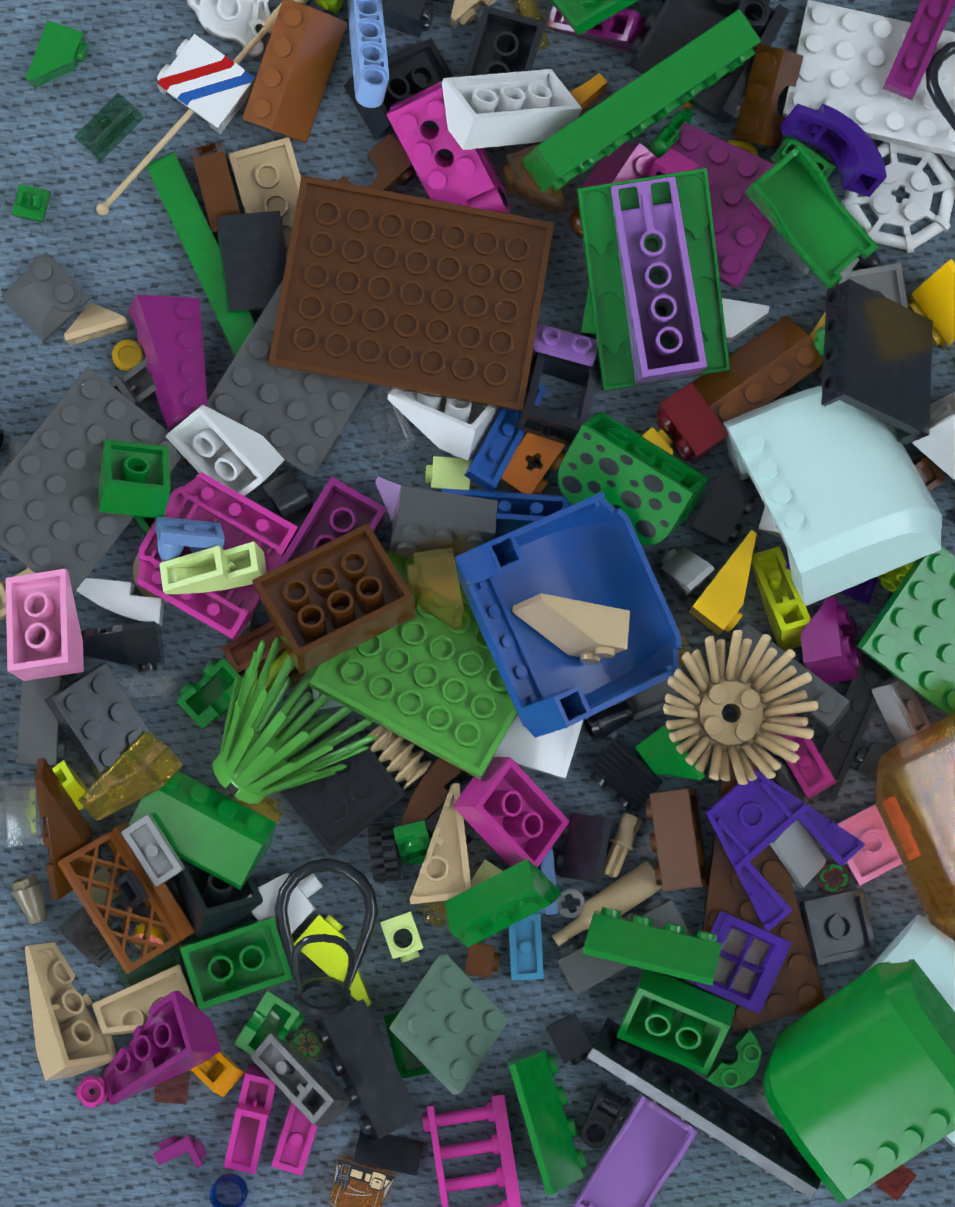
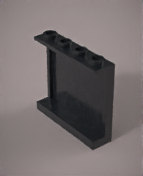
[627,0,790,124]
[821,279,933,445]

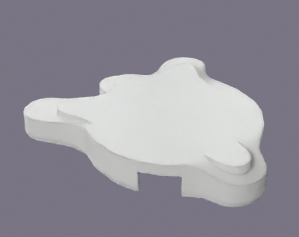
[187,0,271,57]

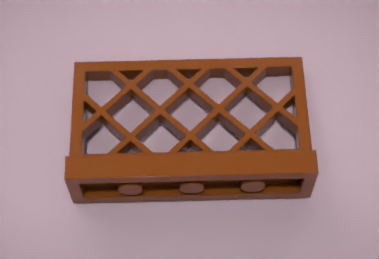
[57,821,195,974]

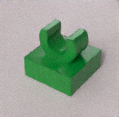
[12,184,51,223]

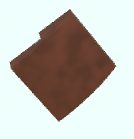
[221,621,307,690]

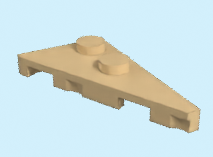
[410,783,472,905]

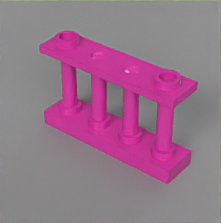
[422,1092,522,1207]

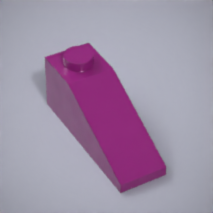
[546,5,647,51]

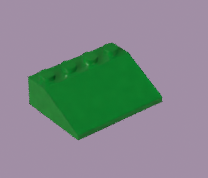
[508,1049,587,1196]

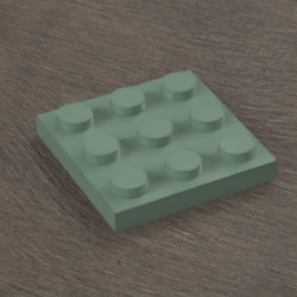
[389,954,509,1095]

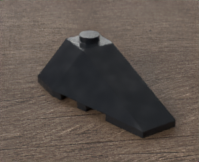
[81,621,165,672]

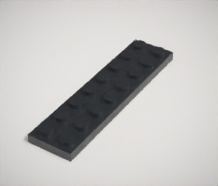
[587,1018,821,1199]

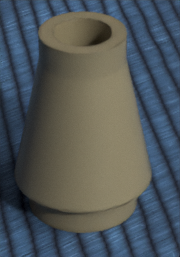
[11,874,47,925]

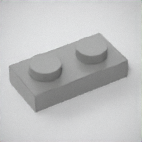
[121,814,186,887]

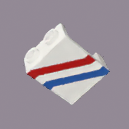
[157,34,256,134]

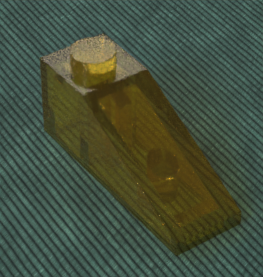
[78,731,183,821]

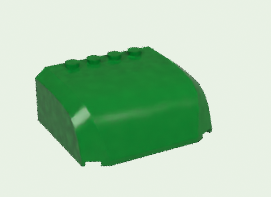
[763,959,955,1203]

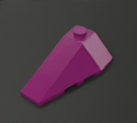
[102,991,221,1105]

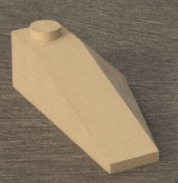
[25,942,117,1081]

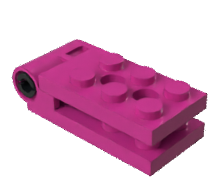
[387,81,511,213]

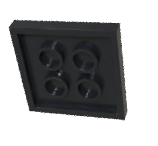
[281,719,407,855]

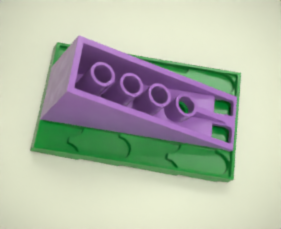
[577,168,730,391]

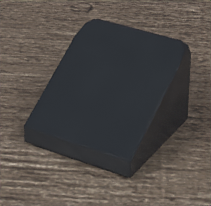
[115,870,150,909]

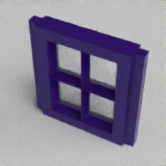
[688,910,792,1014]

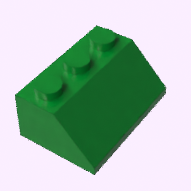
[444,858,562,948]

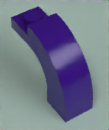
[780,103,887,197]

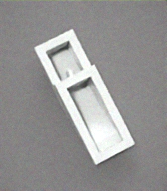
[77,578,165,626]

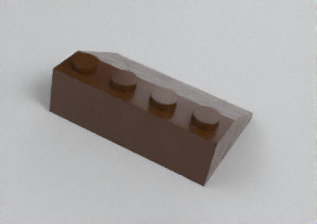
[252,523,416,674]

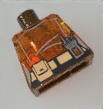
[330,1154,397,1207]

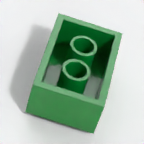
[617,969,736,1075]

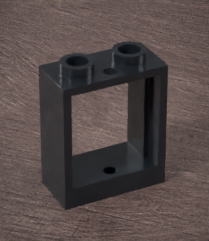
[515,352,599,446]

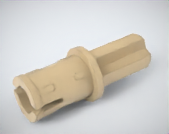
[603,813,643,878]

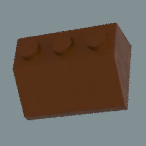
[646,789,708,892]

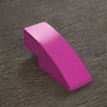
[224,1064,277,1175]

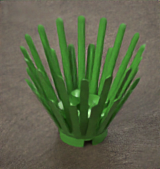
[212,637,376,804]

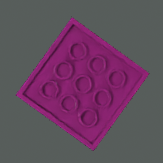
[669,122,775,290]

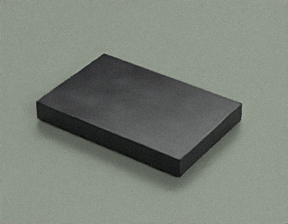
[216,211,287,313]

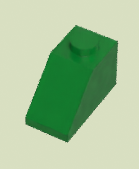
[26,20,89,88]

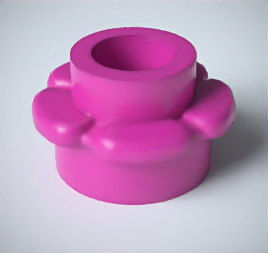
[76,1075,108,1108]

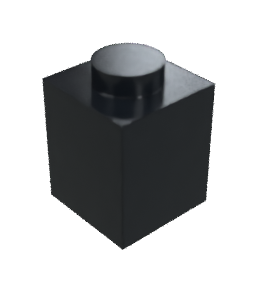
[546,1012,592,1066]

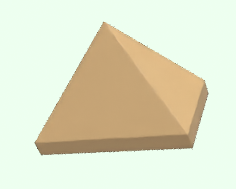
[64,303,130,346]

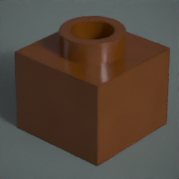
[465,942,501,978]

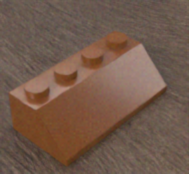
[242,0,348,143]
[692,316,823,425]

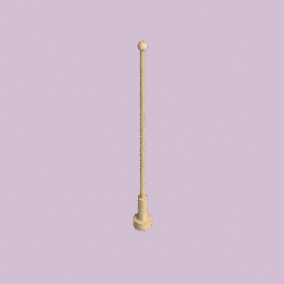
[96,0,309,215]

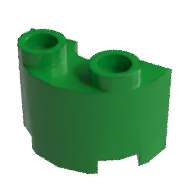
[176,658,243,730]
[234,990,305,1055]
[705,1029,762,1088]

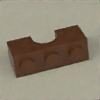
[733,44,804,149]
[337,133,416,192]

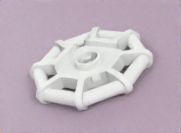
[841,142,955,253]

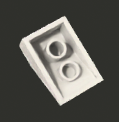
[387,389,499,461]
[165,404,284,496]

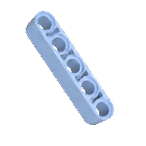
[347,0,389,108]

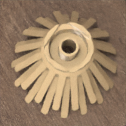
[663,630,818,785]

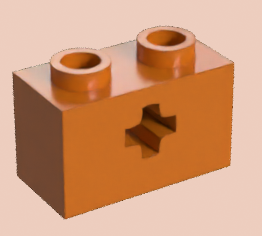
[500,432,565,495]

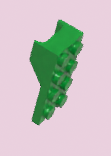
[745,144,879,289]

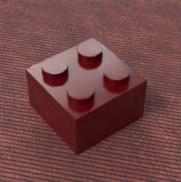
[655,382,729,465]

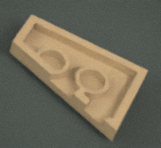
[92,964,199,1036]

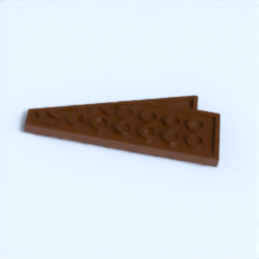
[695,757,825,1032]

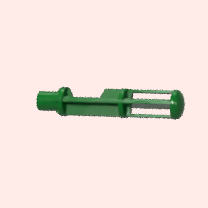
[649,108,693,158]

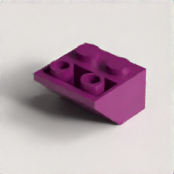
[800,596,862,684]

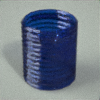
[209,1174,248,1207]

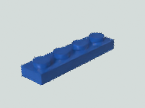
[464,383,548,492]

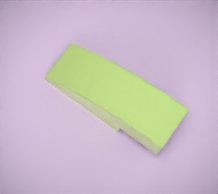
[160,542,267,594]

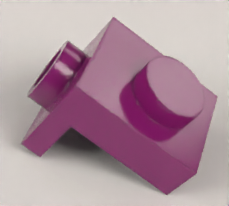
[153,1134,207,1168]

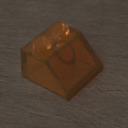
[502,142,565,217]

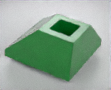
[635,724,705,780]

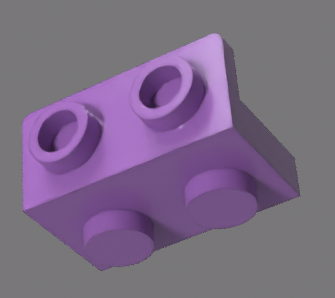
[532,324,598,367]

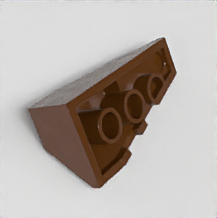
[35,758,101,900]

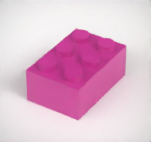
[453,757,570,868]

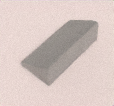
[872,675,931,744]
[770,819,826,888]

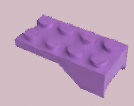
[572,1093,698,1207]

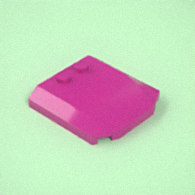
[137,472,300,640]

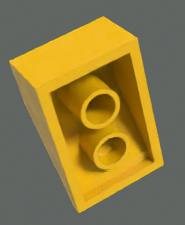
[907,259,955,350]
[689,530,757,635]

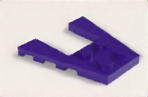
[705,768,865,932]

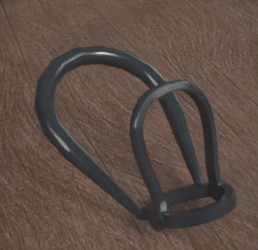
[274,858,378,1016]

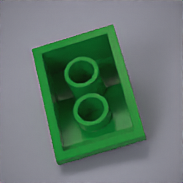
[178,916,293,1010]

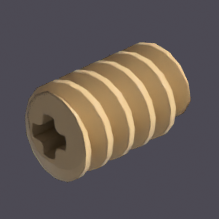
[367,725,432,790]

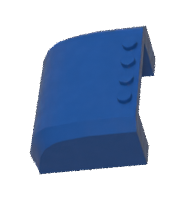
[455,492,682,738]

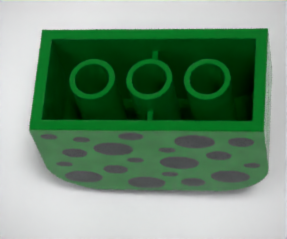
[558,411,710,545]

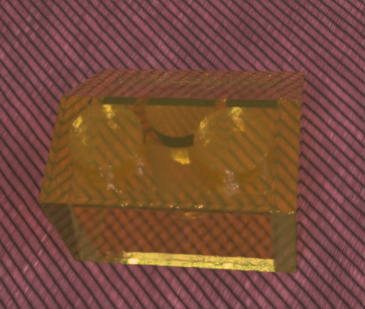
[406,547,464,630]

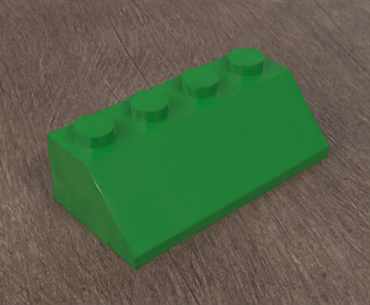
[128,764,277,890]
[582,907,722,986]

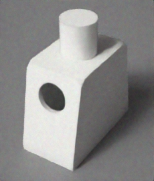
[251,872,323,943]

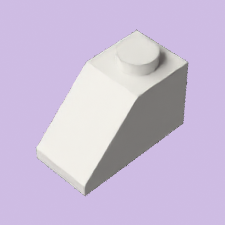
[722,298,770,343]

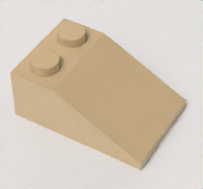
[512,593,630,664]

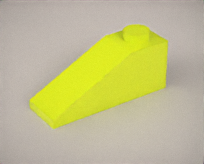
[751,546,811,651]
[294,914,372,1007]

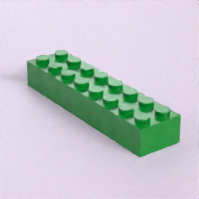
[521,9,761,193]

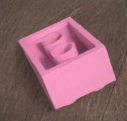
[5,569,84,681]

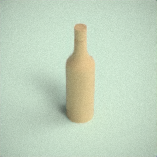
[552,860,662,946]

